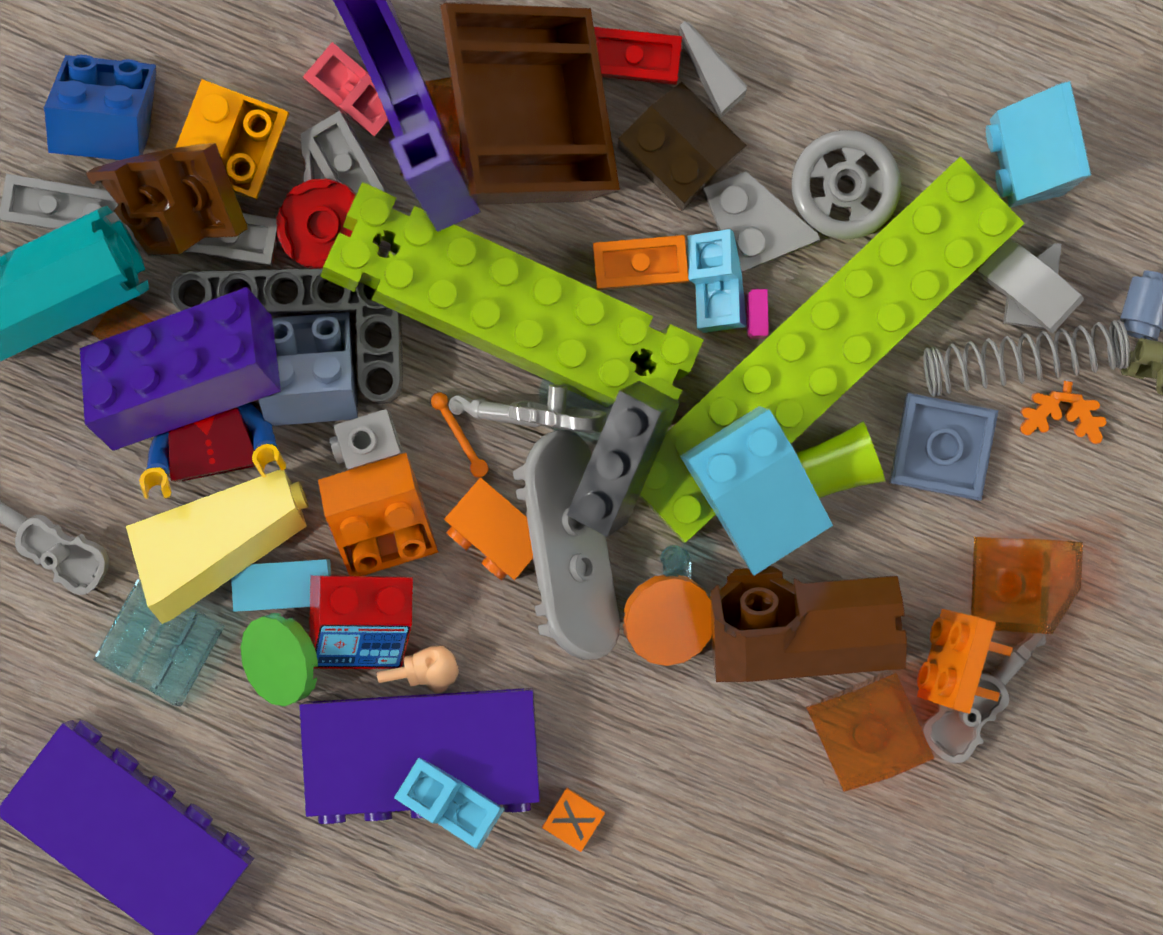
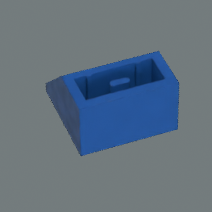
[44,55,156,160]

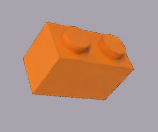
[444,477,533,581]

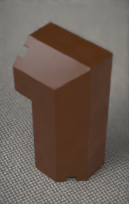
[710,566,907,682]

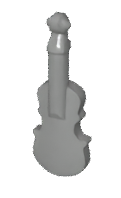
[449,384,606,433]
[0,500,109,595]
[922,627,1046,764]

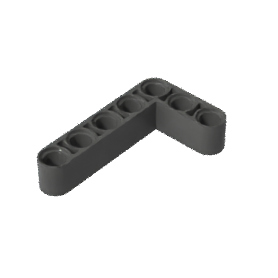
[170,269,403,404]

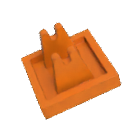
[917,608,1013,714]

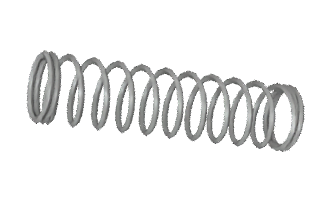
[923,319,1130,397]

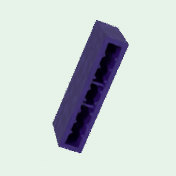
[299,687,540,824]
[0,719,255,935]

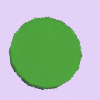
[240,613,318,706]

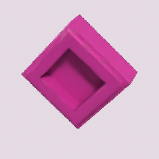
[746,289,769,340]

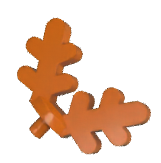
[1020,381,1106,444]

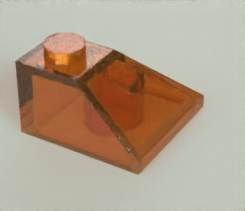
[971,537,1083,634]

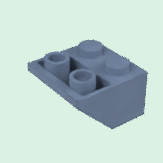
[258,312,358,426]

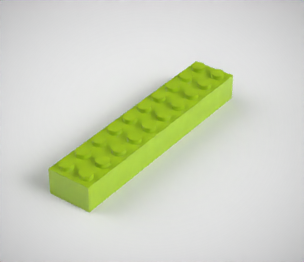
[639,156,1025,543]

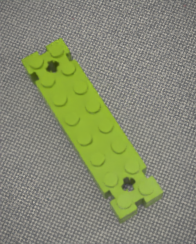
[320,182,704,407]

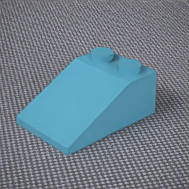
[986,81,1091,207]
[680,406,833,575]

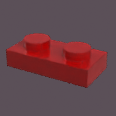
[594,27,682,85]

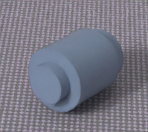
[1120,270,1163,341]

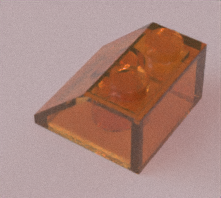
[806,670,935,792]

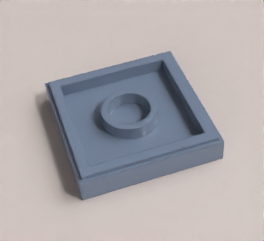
[889,393,998,501]

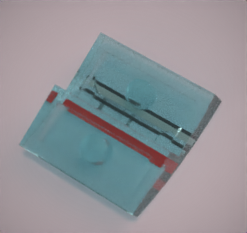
[93,579,225,707]

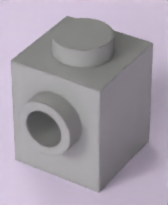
[329,409,403,470]

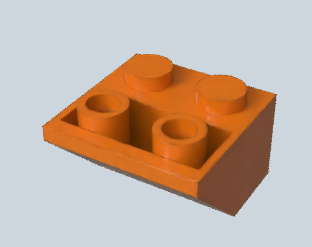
[318,453,439,576]

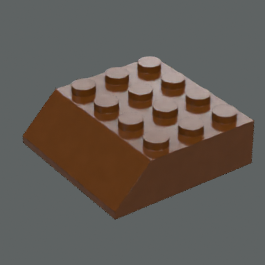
[440,2,620,205]

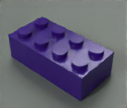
[80,287,281,451]

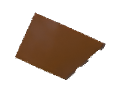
[86,143,248,255]

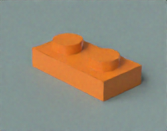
[593,235,689,290]

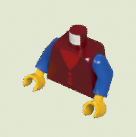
[139,402,286,499]

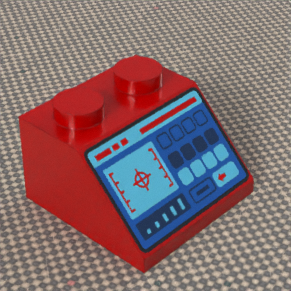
[309,575,413,669]

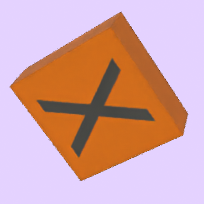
[542,787,605,852]

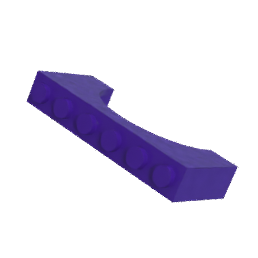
[333,0,481,232]

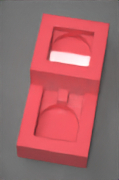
[302,42,388,137]

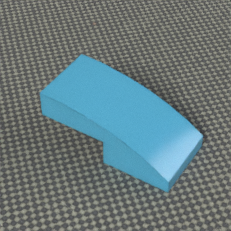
[687,229,746,333]
[231,559,331,612]
[394,758,504,849]

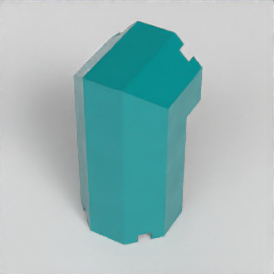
[0,205,150,362]

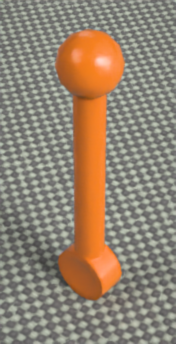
[431,392,488,477]

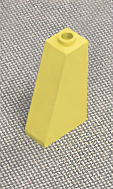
[126,469,309,624]

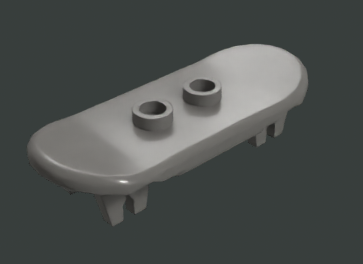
[513,430,620,660]

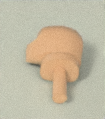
[377,646,459,693]

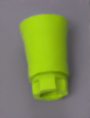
[796,421,886,498]

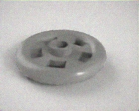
[791,130,901,239]

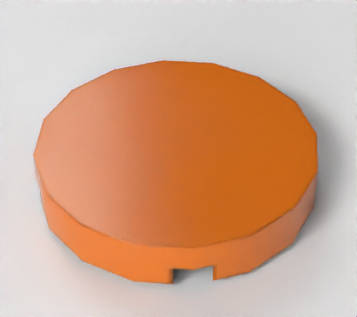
[623,574,712,666]

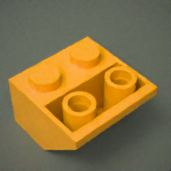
[175,79,290,199]

